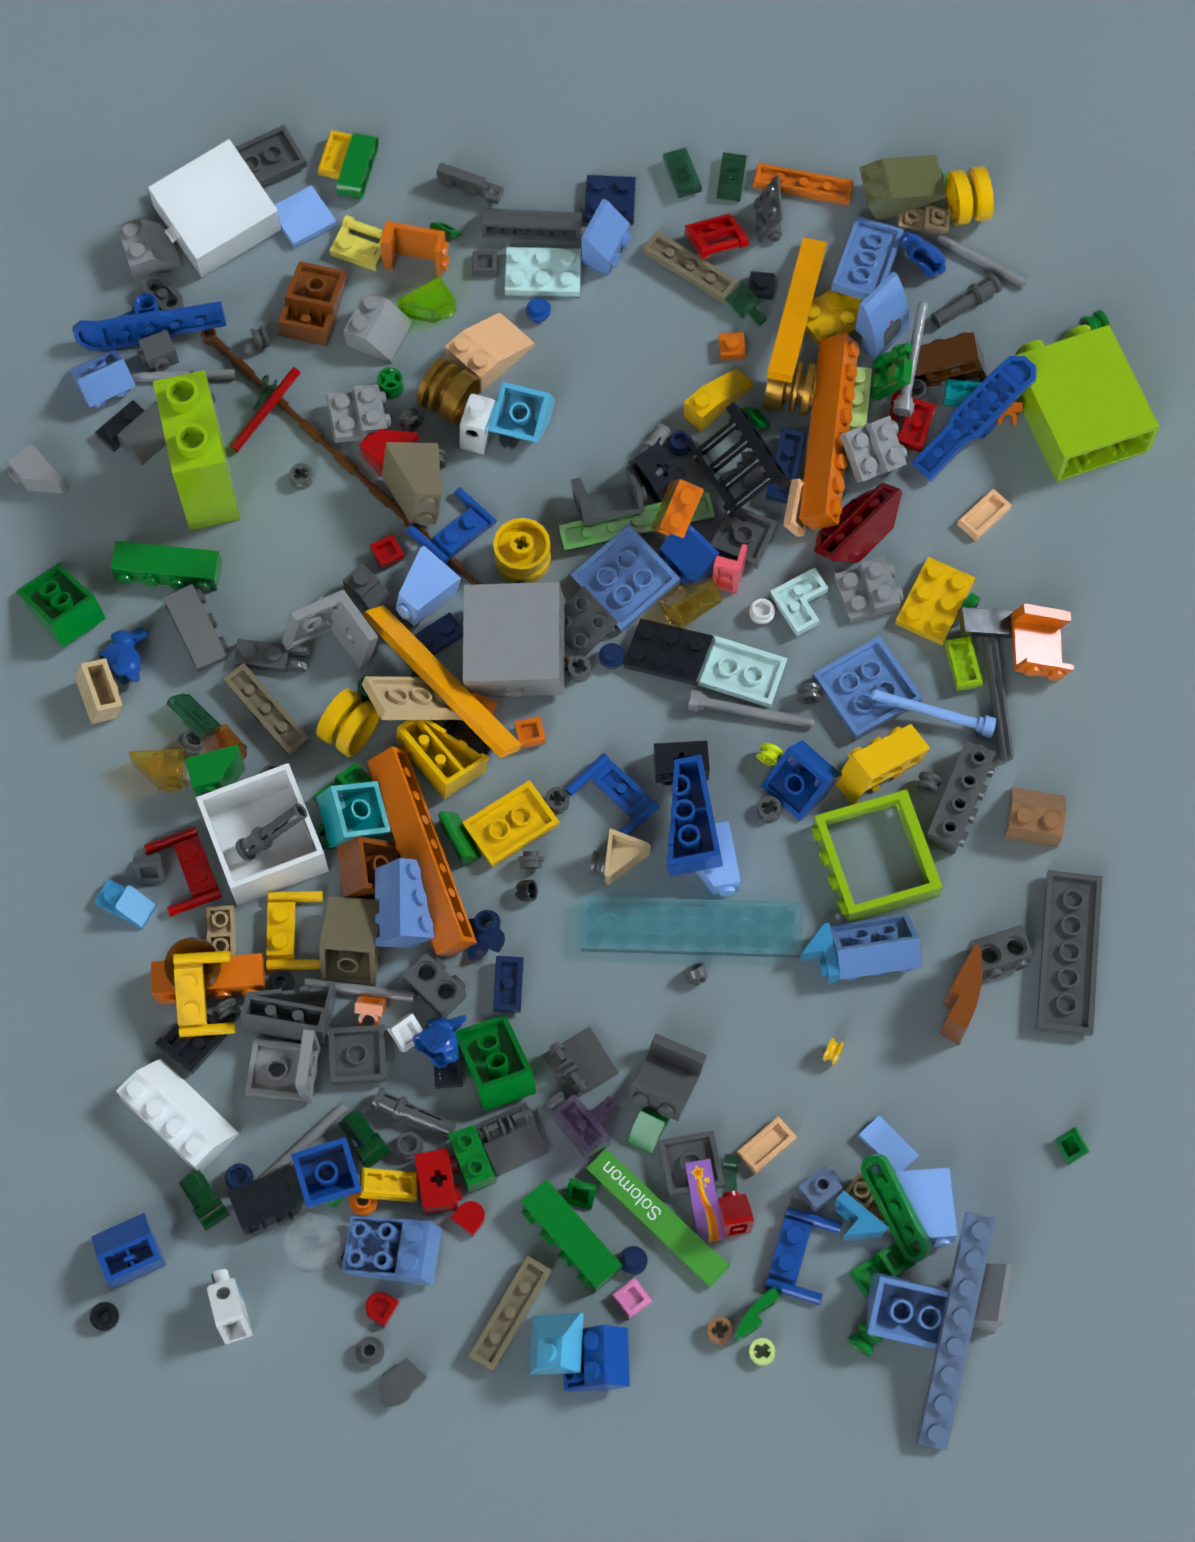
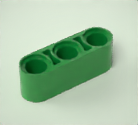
[336,132,379,200]

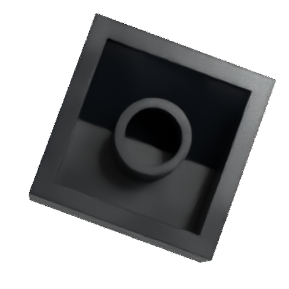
[227,1170,299,1236]

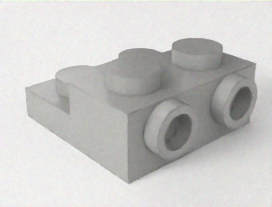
[326,384,391,443]
[840,416,907,483]
[833,556,904,623]

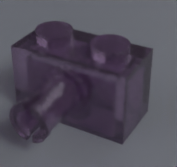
[552,1094,620,1162]

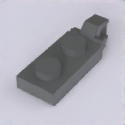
[436,163,504,204]

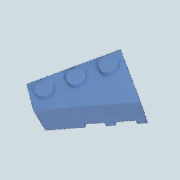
[375,858,435,948]

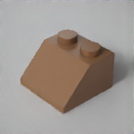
[1004,787,1066,848]

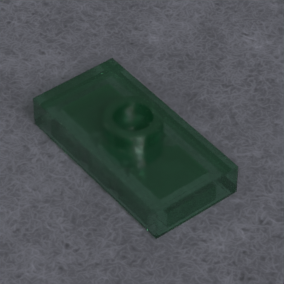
[663,147,702,198]
[716,153,747,202]
[166,692,222,739]

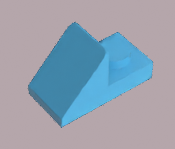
[94,879,157,929]
[800,923,840,984]
[834,1190,888,1241]

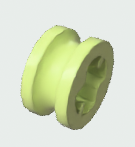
[749,1338,775,1366]

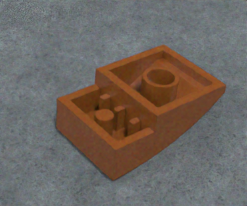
[278,261,347,346]
[940,943,983,1044]

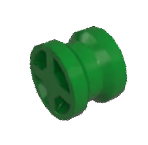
[1080,310,1110,330]
[377,367,404,399]
[847,1320,883,1357]

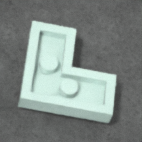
[770,568,828,637]

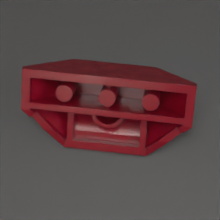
[814,482,902,562]

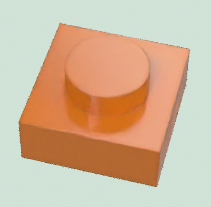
[718,332,746,361]
[514,716,546,749]

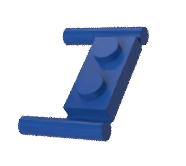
[405,487,497,564]
[565,753,660,836]
[765,1206,843,1305]

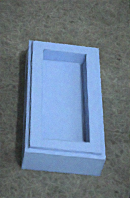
[858,1115,919,1171]

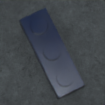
[765,428,807,504]

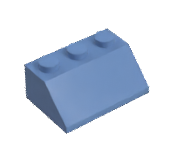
[830,913,922,980]
[866,1272,948,1349]

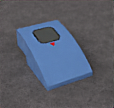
[855,271,909,360]

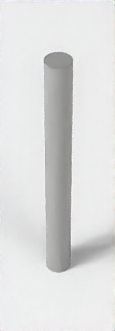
[936,234,1028,289]
[133,369,235,382]
[304,978,415,1003]
[258,1103,348,1179]

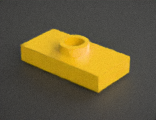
[318,130,352,179]
[360,1168,418,1203]

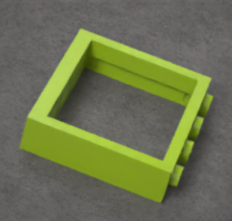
[810,789,943,922]

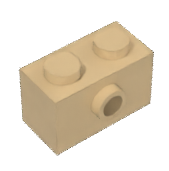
[75,658,123,724]

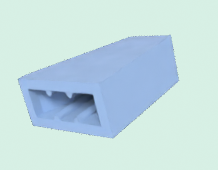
[395,546,461,626]
[696,821,741,896]
[895,1168,958,1247]

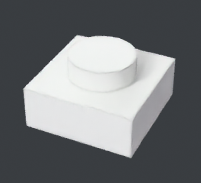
[387,1013,423,1052]

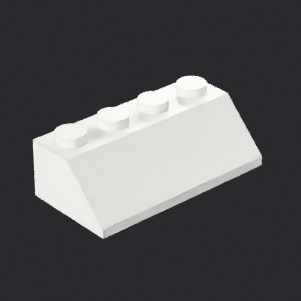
[116,1058,239,1172]

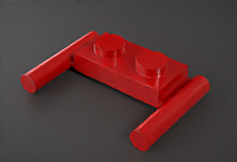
[144,826,222,917]

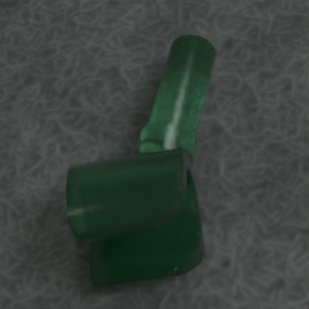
[253,375,278,411]
[722,1154,739,1191]

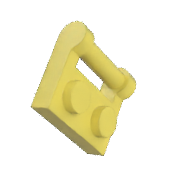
[330,215,383,271]

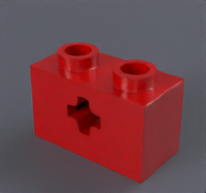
[414,1148,463,1216]

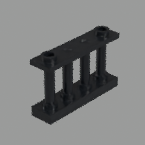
[686,402,791,522]

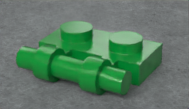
[870,343,913,401]

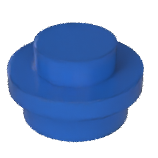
[526,298,551,323]

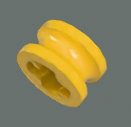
[822,1037,845,1065]

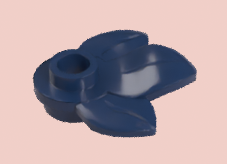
[467,910,505,961]

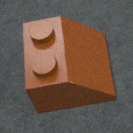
[337,836,401,900]

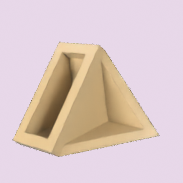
[604,828,651,886]

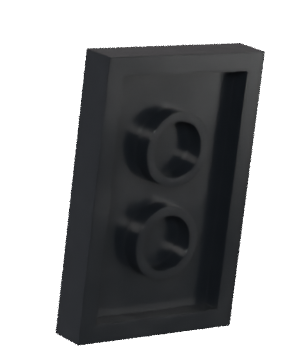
[623,618,715,686]

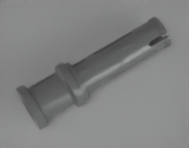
[930,272,1002,328]
[235,803,307,861]
[371,1087,457,1139]

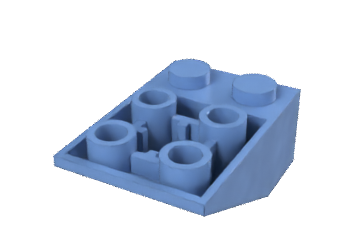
[341,1216,442,1286]

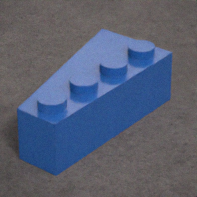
[667,755,723,877]

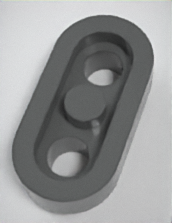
[141,274,184,311]

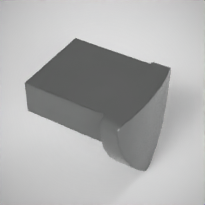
[379,1358,427,1407]

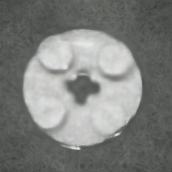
[283,1213,341,1272]

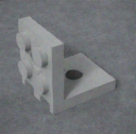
[282,589,378,670]
[245,1030,321,1103]

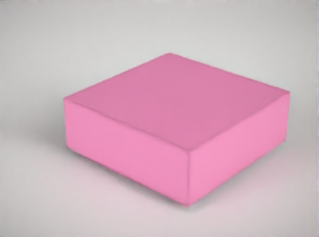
[612,1278,652,1320]

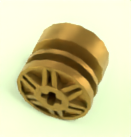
[416,358,482,425]
[763,361,817,417]

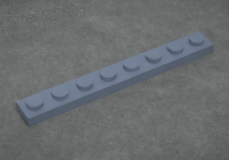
[916,1211,996,1450]

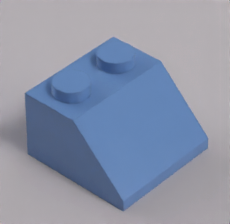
[582,199,632,275]
[68,349,136,408]

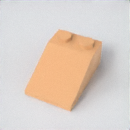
[445,312,535,393]

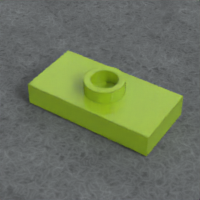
[944,636,983,692]

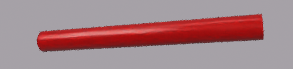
[230,367,301,452]

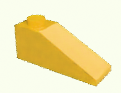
[683,368,755,432]

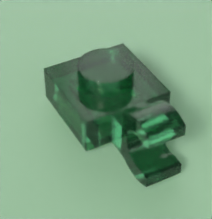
[725,282,767,326]

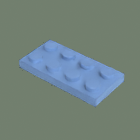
[831,216,904,300]

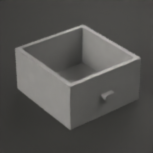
[463,582,565,697]

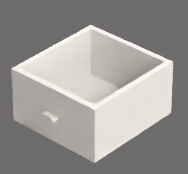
[148,139,281,278]
[196,763,329,906]

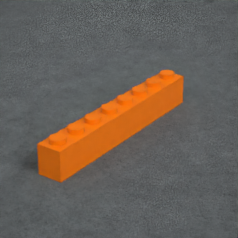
[799,333,860,530]
[367,746,477,957]

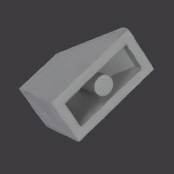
[7,444,67,494]

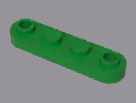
[861,1153,931,1262]

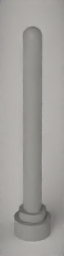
[893,301,928,417]
[688,690,815,728]

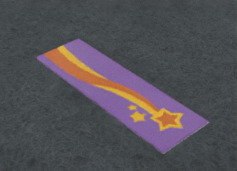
[685,1159,724,1244]

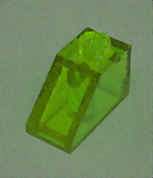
[397,277,456,323]

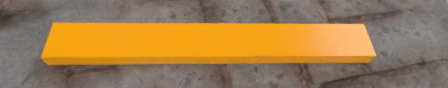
[766,237,827,383]
[363,605,522,758]

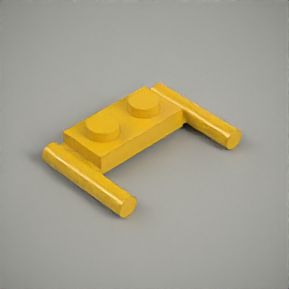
[266,891,324,971]
[173,951,236,1037]

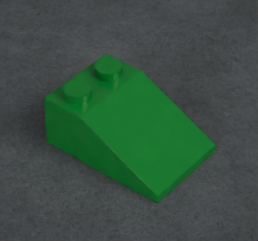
[15,563,106,648]
[454,1014,536,1111]

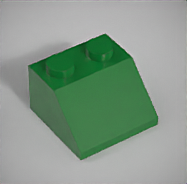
[185,744,245,797]

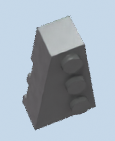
[163,584,229,672]
[240,983,337,1047]

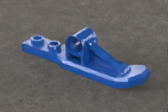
[72,294,227,351]
[911,356,1037,482]

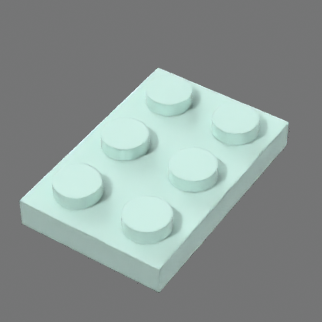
[505,247,581,297]
[698,635,787,708]

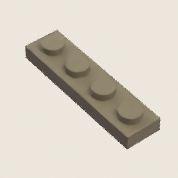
[642,231,738,304]
[223,663,310,757]
[468,1256,552,1373]

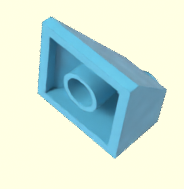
[529,1313,584,1375]

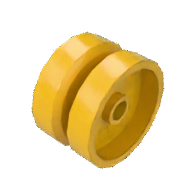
[945,165,994,226]
[493,518,551,583]
[316,688,380,758]

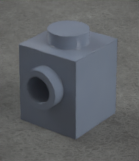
[796,1166,843,1214]

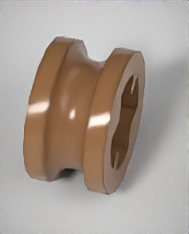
[707,1317,733,1345]

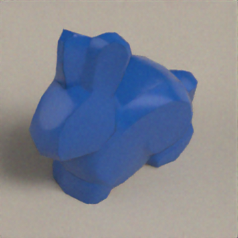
[900,231,946,278]
[98,627,149,685]
[413,1014,467,1068]

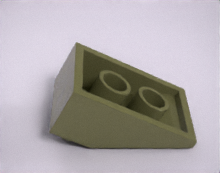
[859,155,947,222]

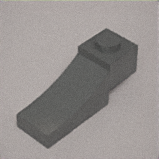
[343,563,419,633]

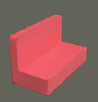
[712,544,748,594]

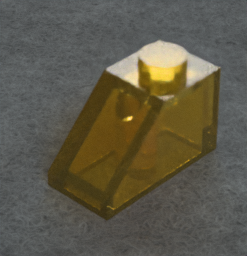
[657,578,723,628]
[129,749,187,793]

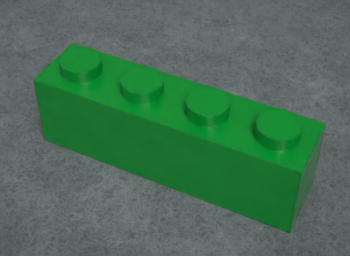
[110,541,222,592]
[520,1179,622,1293]

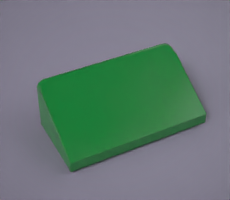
[438,811,481,867]

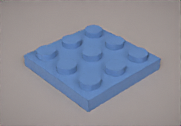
[570,524,681,632]
[812,636,923,740]

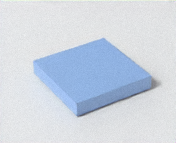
[275,185,337,248]

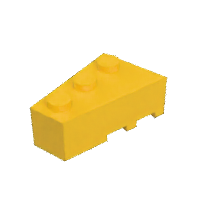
[396,720,489,800]
[836,724,930,805]

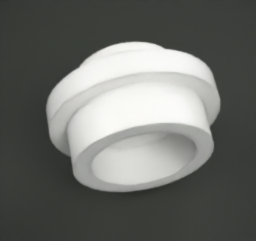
[749,599,775,624]

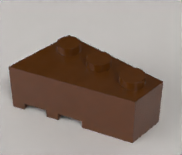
[907,332,987,387]

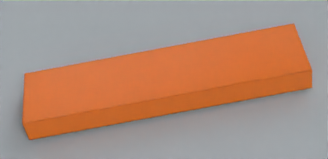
[753,163,854,206]

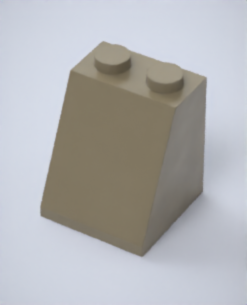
[382,442,442,526]
[319,896,380,986]

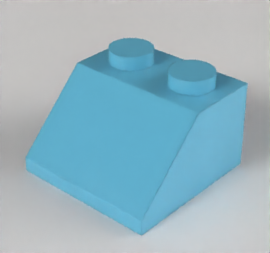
[488,382,556,443]

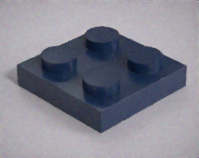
[584,175,636,224]

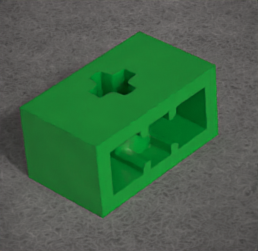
[448,1124,496,1194]

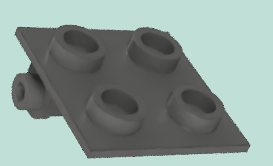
[753,175,783,244]
[564,586,618,656]
[542,1027,619,1102]
[475,1102,549,1176]

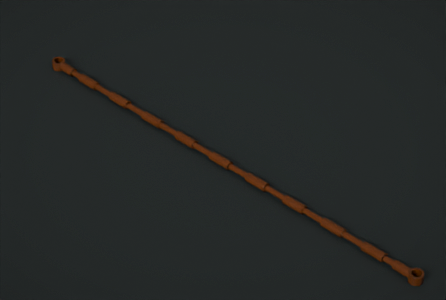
[201,328,569,672]

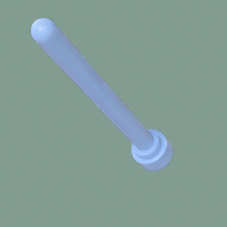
[870,690,996,738]

